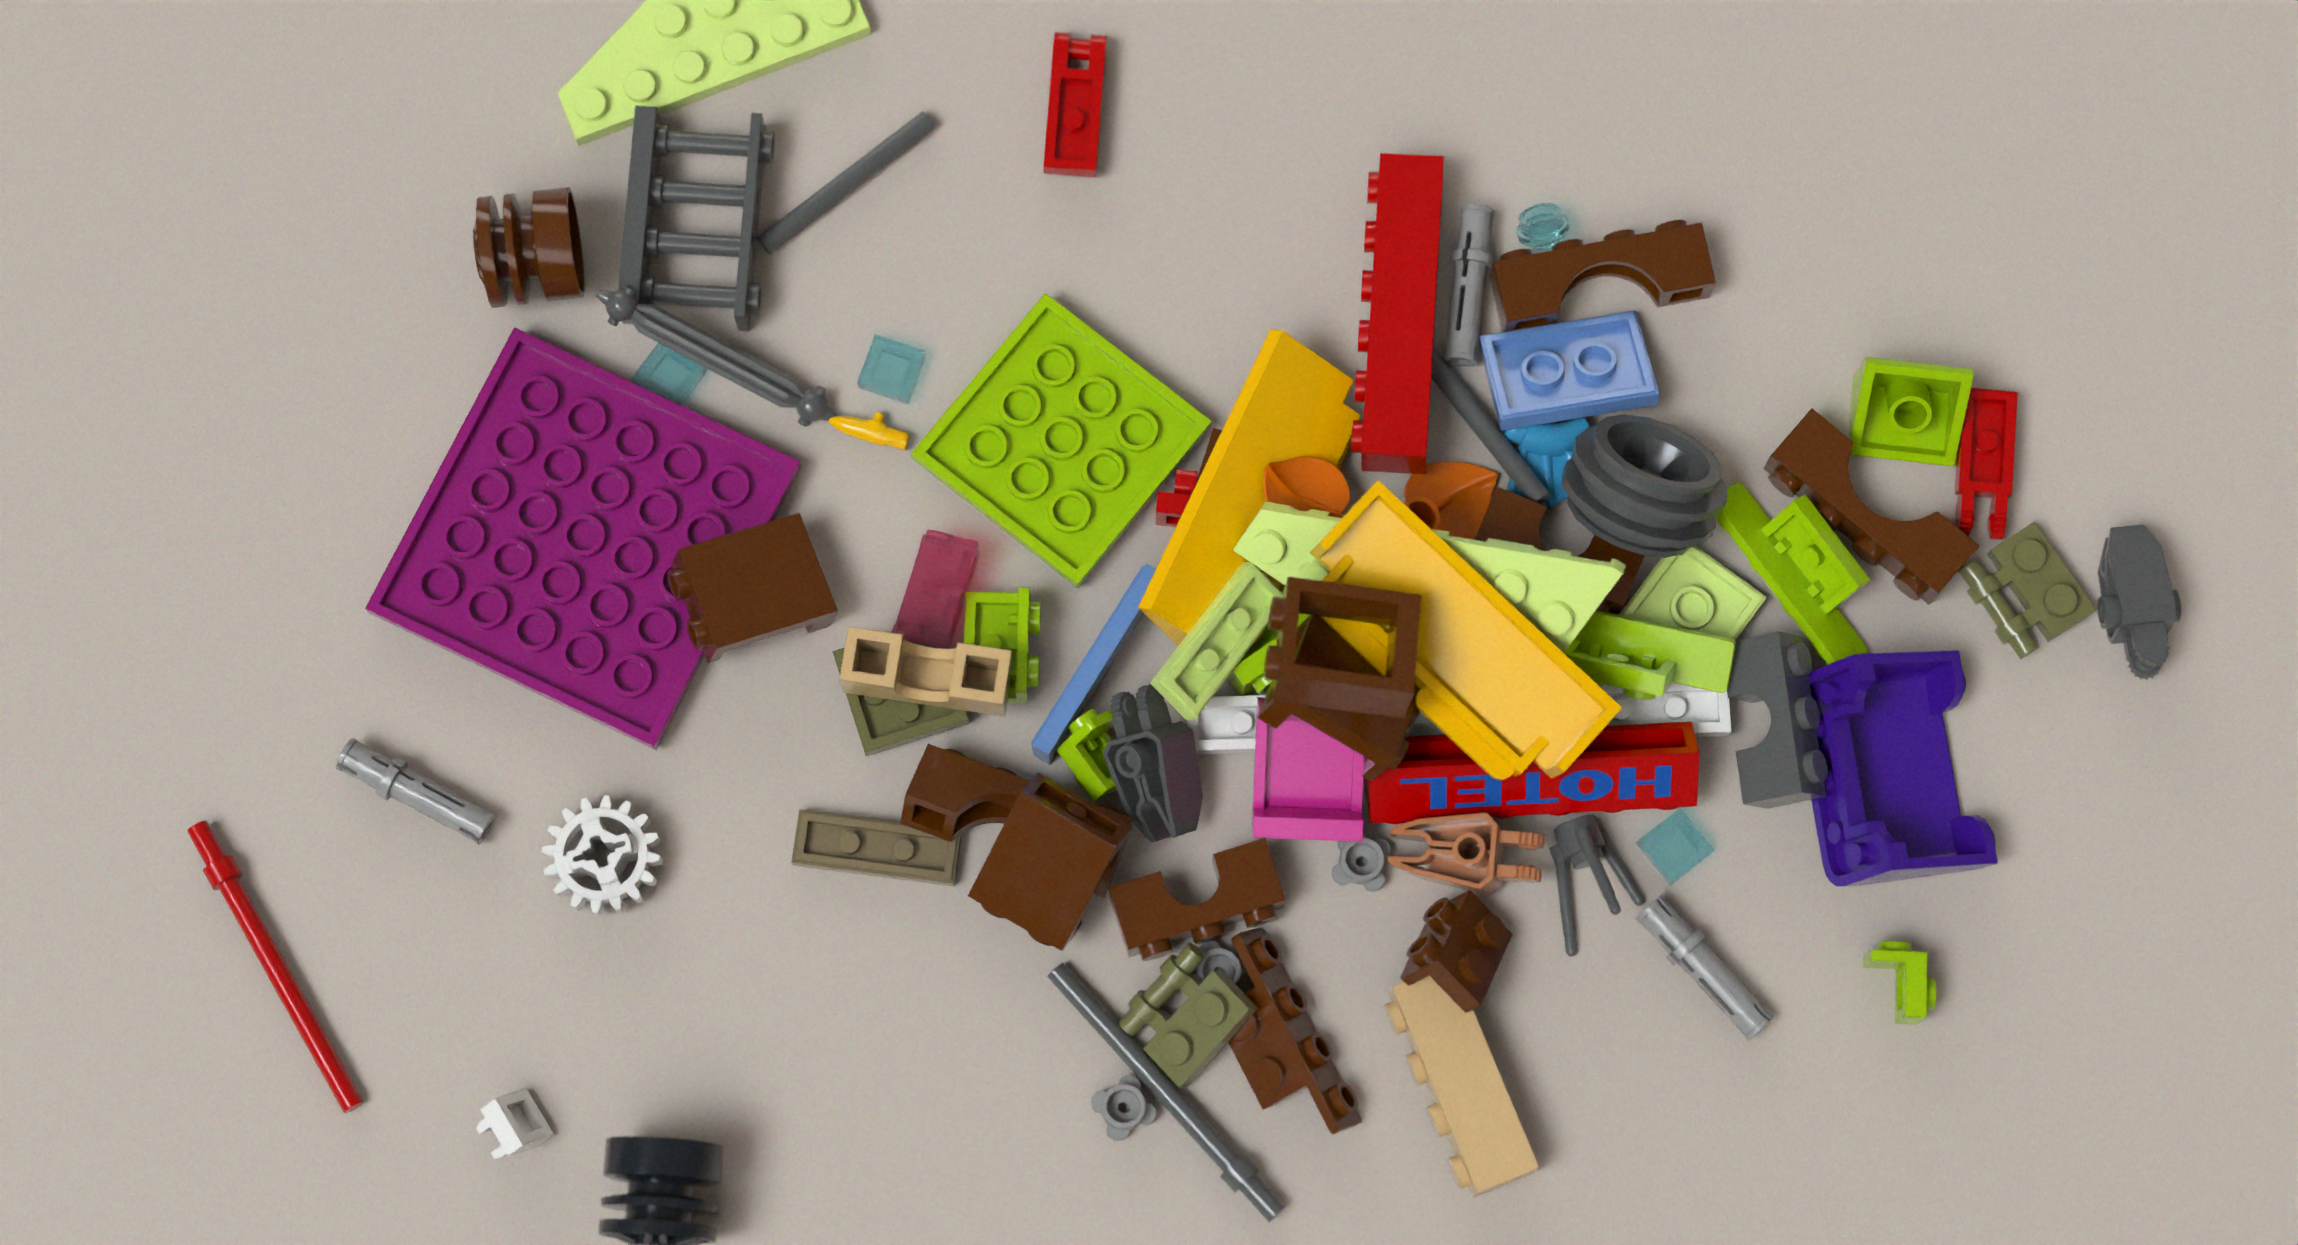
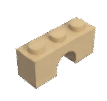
[839,626,1014,717]

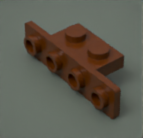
[1228,928,1362,1134]

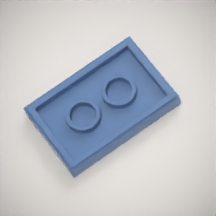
[1479,310,1659,431]

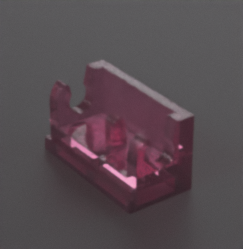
[892,529,980,649]

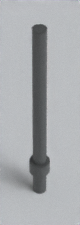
[1047,962,1285,1222]

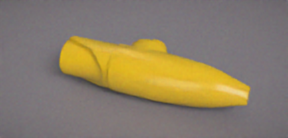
[828,412,910,450]

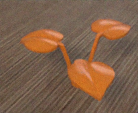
[1263,457,1498,540]

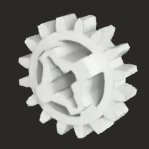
[541,795,663,916]

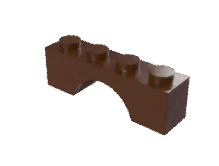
[1490,220,1716,332]
[1763,408,1979,605]
[900,744,1133,898]

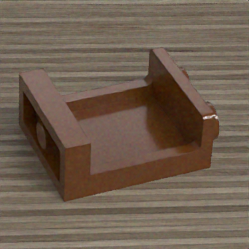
[668,513,838,663]
[1258,615,1420,782]
[968,772,1133,951]

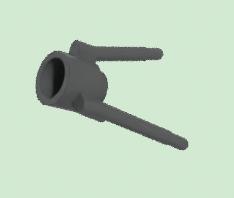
[1549,815,1644,957]

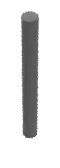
[757,111,935,254]
[1432,347,1551,504]

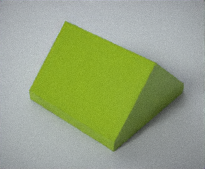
[1848,357,1974,467]

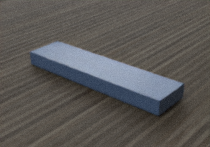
[1031,564,1156,765]

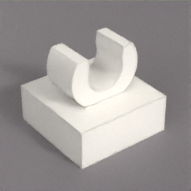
[476,1088,554,1159]

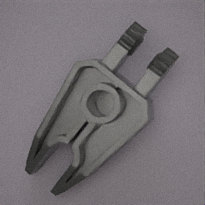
[2097,525,2181,680]
[1103,684,1203,843]

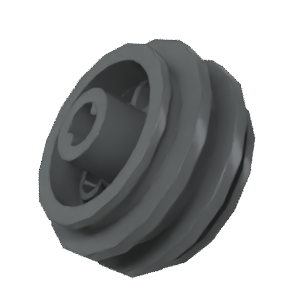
[1562,414,1727,558]

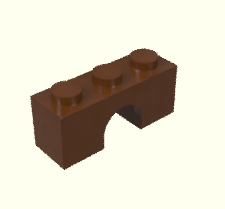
[1475,486,1644,615]
[1108,838,1286,961]

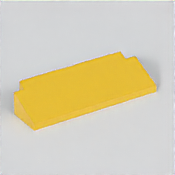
[1138,329,1361,646]
[1310,480,1622,780]

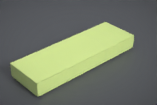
[1150,561,1283,720]

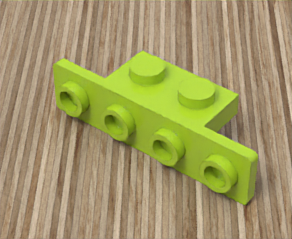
[1716,482,1870,665]
[1564,610,1736,700]

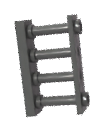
[618,105,774,331]

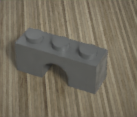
[1727,631,1828,809]

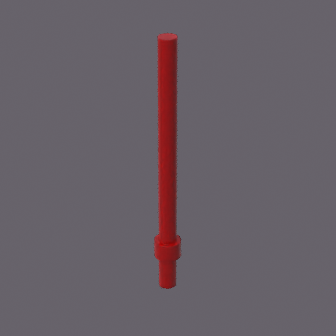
[187,820,364,1114]

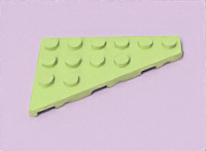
[558,0,871,146]
[1233,501,1626,653]

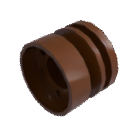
[473,187,585,308]

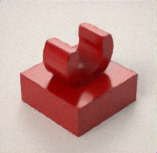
[1155,469,1198,527]

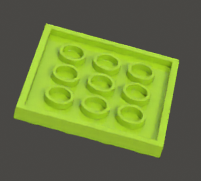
[911,293,1212,589]

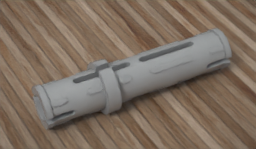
[1443,204,1495,367]
[336,738,496,845]
[1635,894,1774,1040]

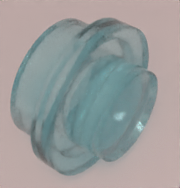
[1516,203,1570,250]

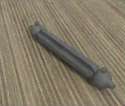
[596,285,837,426]

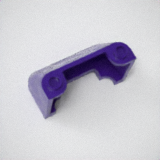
[1808,650,1998,887]

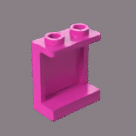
[1251,697,1365,842]

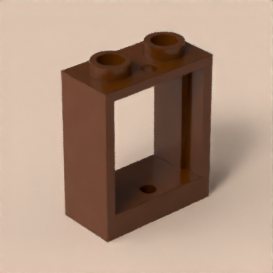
[1264,577,1421,719]

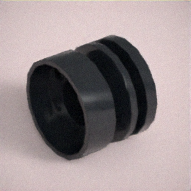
[599,1136,723,1245]

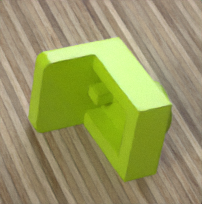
[1056,709,1117,802]
[1864,941,1936,1024]

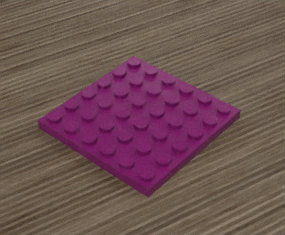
[365,327,802,750]

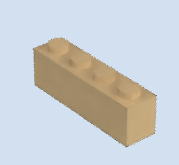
[1384,976,1539,1198]

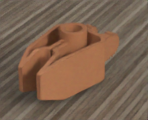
[1387,813,1545,896]

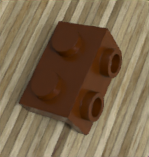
[1400,890,1513,1013]

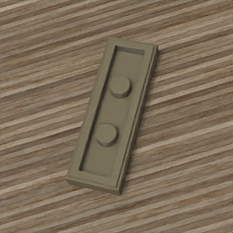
[791,809,962,887]

